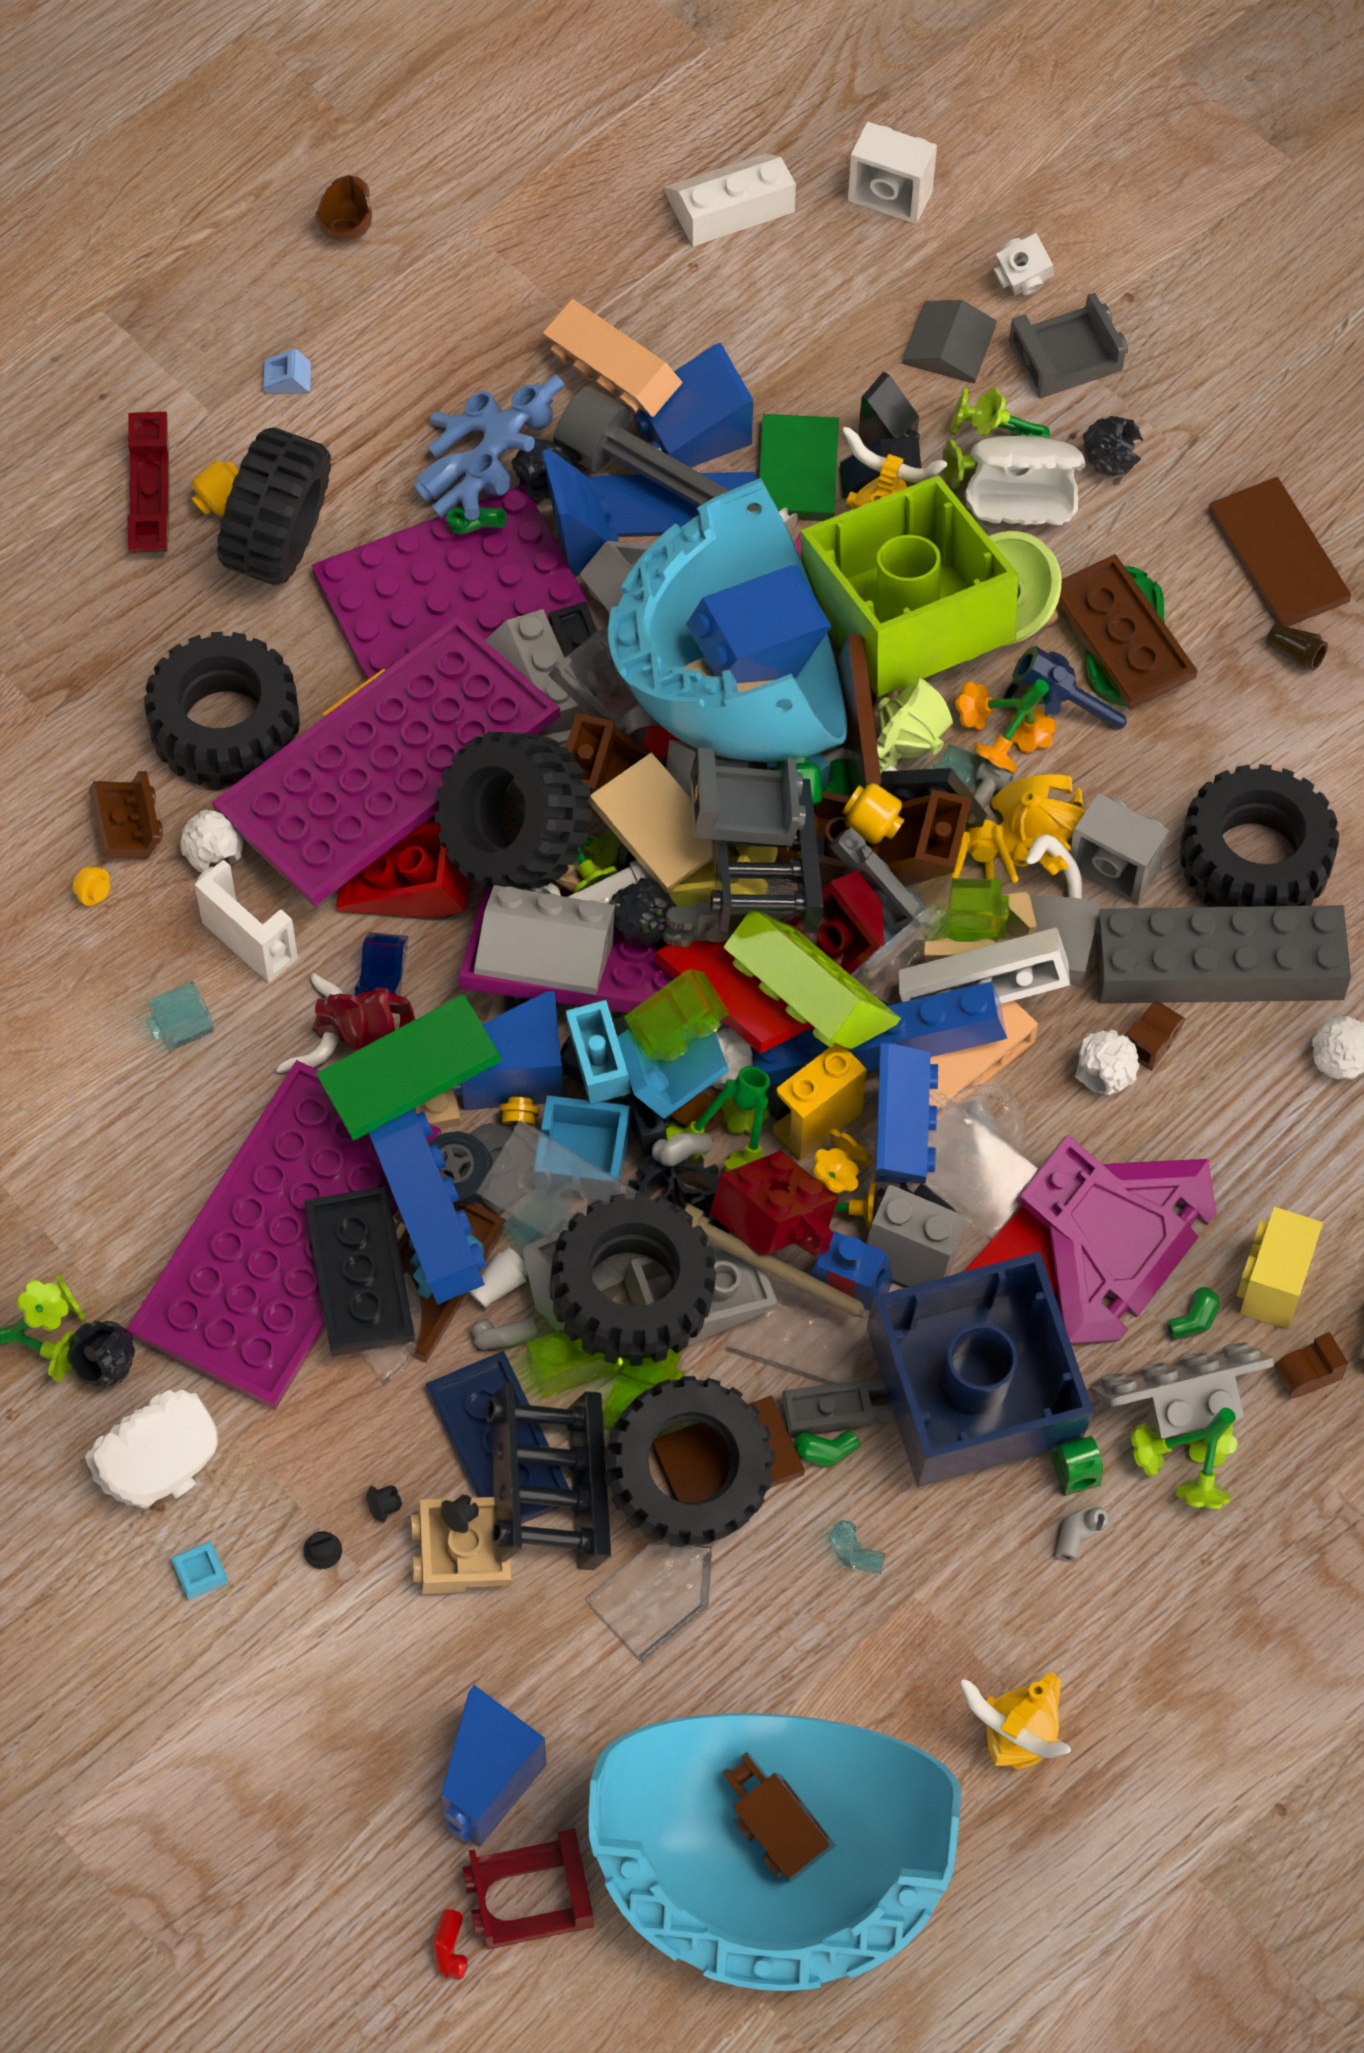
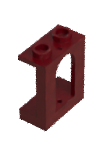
[462,1828,594,1950]

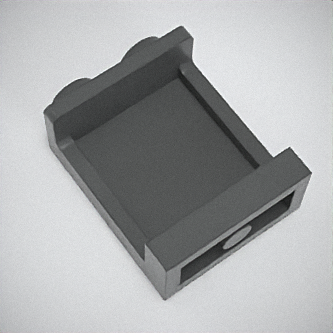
[1009,292,1128,399]
[690,748,806,846]

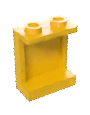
[773,1043,867,1161]

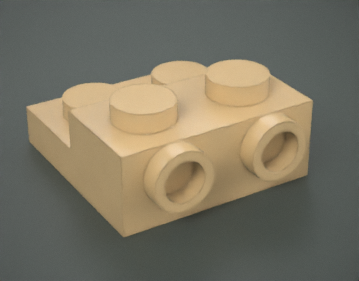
[410,1497,511,1594]

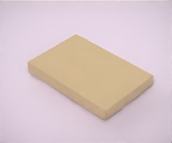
[587,752,728,893]

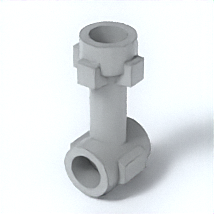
[973,758,1015,819]

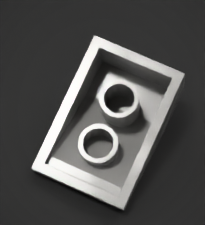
[624,1233,778,1352]

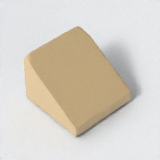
[994,892,1037,938]

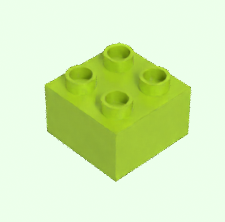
[800,475,1018,697]

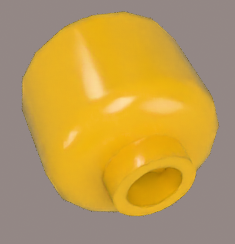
[191,460,239,517]
[842,783,904,844]

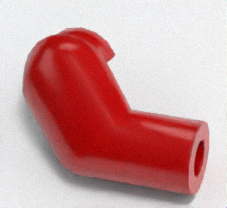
[432,1909,468,1980]

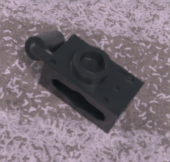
[623,1087,670,1157]

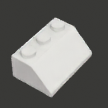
[664,153,796,247]

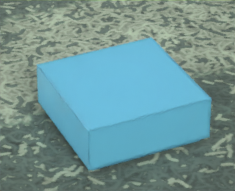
[171,1541,229,1600]

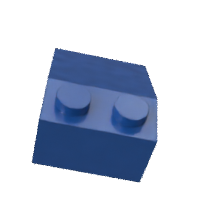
[542,449,619,577]

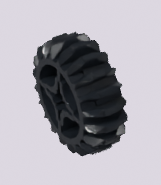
[625,1155,731,1234]

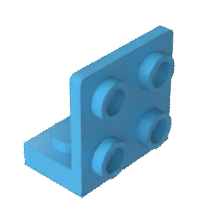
[617,1013,729,1119]

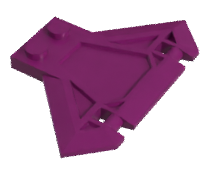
[1015,1135,1216,1344]

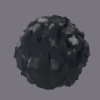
[1083,416,1143,476]
[511,439,573,500]
[611,878,674,945]
[67,1320,136,1388]

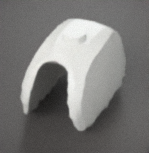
[964,436,1086,526]
[85,1389,218,1510]

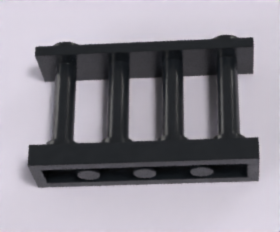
[710,779,824,933]
[486,1382,611,1570]

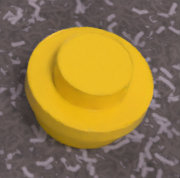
[73,867,110,906]
[498,1097,540,1127]

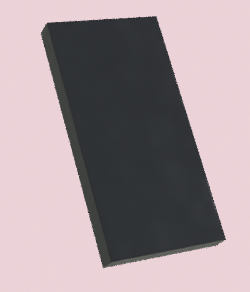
[304,1185,416,1357]

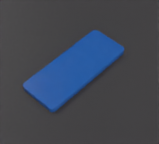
[590,472,758,537]

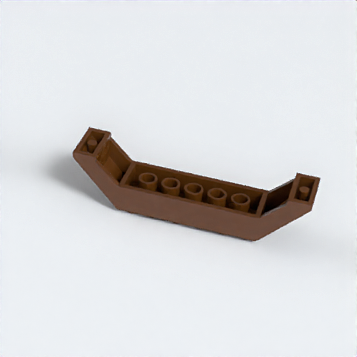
[566,713,972,887]

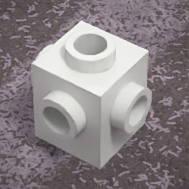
[993,233,1055,296]

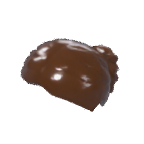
[316,175,372,241]

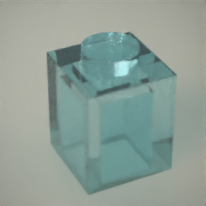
[146,981,214,1052]

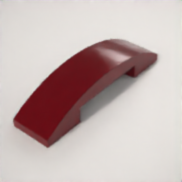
[128,411,170,553]

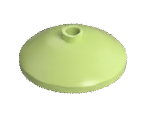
[988,531,1062,646]

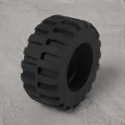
[217,427,331,586]
[144,631,300,788]
[435,731,592,889]
[1179,764,1339,907]
[549,1193,716,1366]
[604,1376,775,1547]

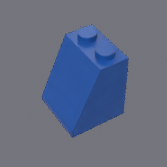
[633,342,753,468]
[686,565,831,683]
[454,991,563,1110]
[441,1685,547,1847]

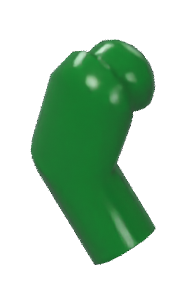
[446,507,506,535]
[794,1429,861,1467]

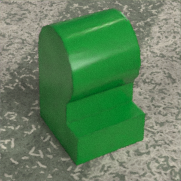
[1051,1436,1103,1496]

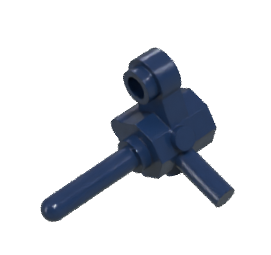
[1002,646,1127,729]

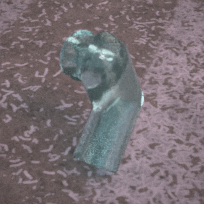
[830,1520,885,1574]

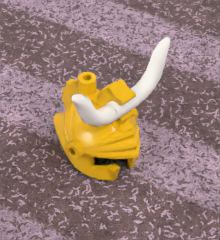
[843,427,947,510]
[991,774,1086,899]
[960,1672,1071,1770]

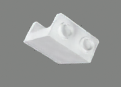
[194,860,298,983]

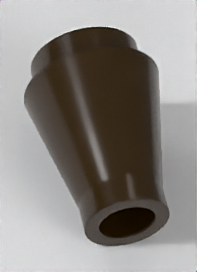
[1266,623,1328,671]

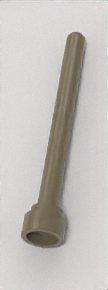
[685,1204,864,1317]

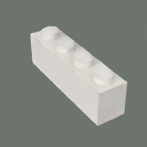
[899,927,1070,1004]

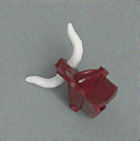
[276,973,415,1074]

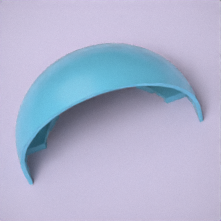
[608,478,847,763]
[589,1713,961,1991]

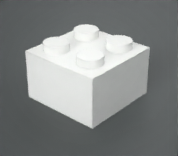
[848,121,937,224]

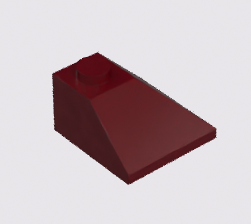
[787,870,885,976]

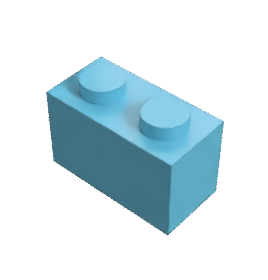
[566,1000,631,1104]

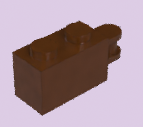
[722,1752,836,1879]

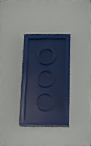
[426,1351,570,1524]

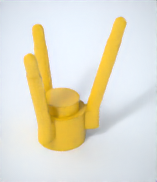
[951,820,1018,914]

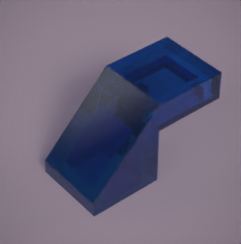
[354,932,409,996]

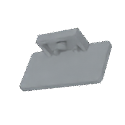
[1091,1342,1274,1439]

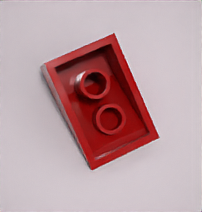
[336,822,469,918]

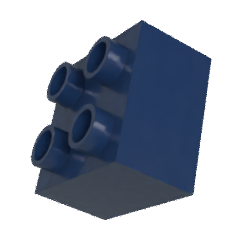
[866,1252,1094,1487]

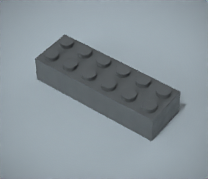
[1095,905,1351,1004]

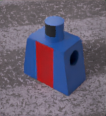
[808,1231,893,1315]

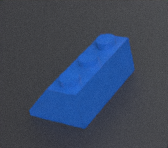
[875,1043,938,1184]

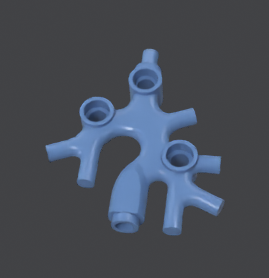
[413,374,565,520]

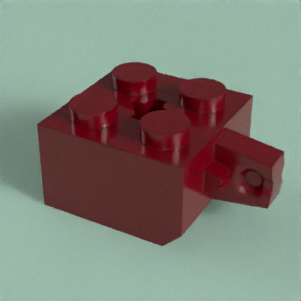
[710,1150,838,1257]

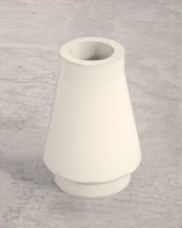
[469,1247,528,1309]

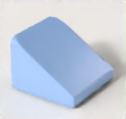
[263,348,311,394]

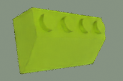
[723,911,901,1049]

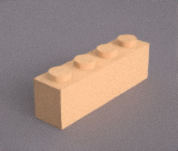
[543,299,683,417]
[929,1001,1038,1123]

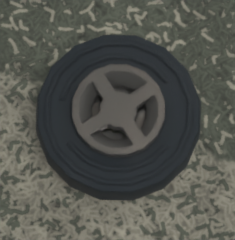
[428,1131,494,1207]

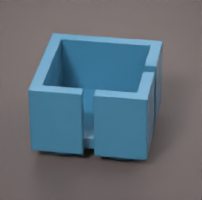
[534,1095,631,1201]

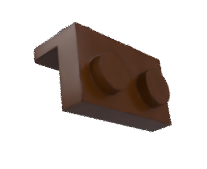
[89,771,163,859]

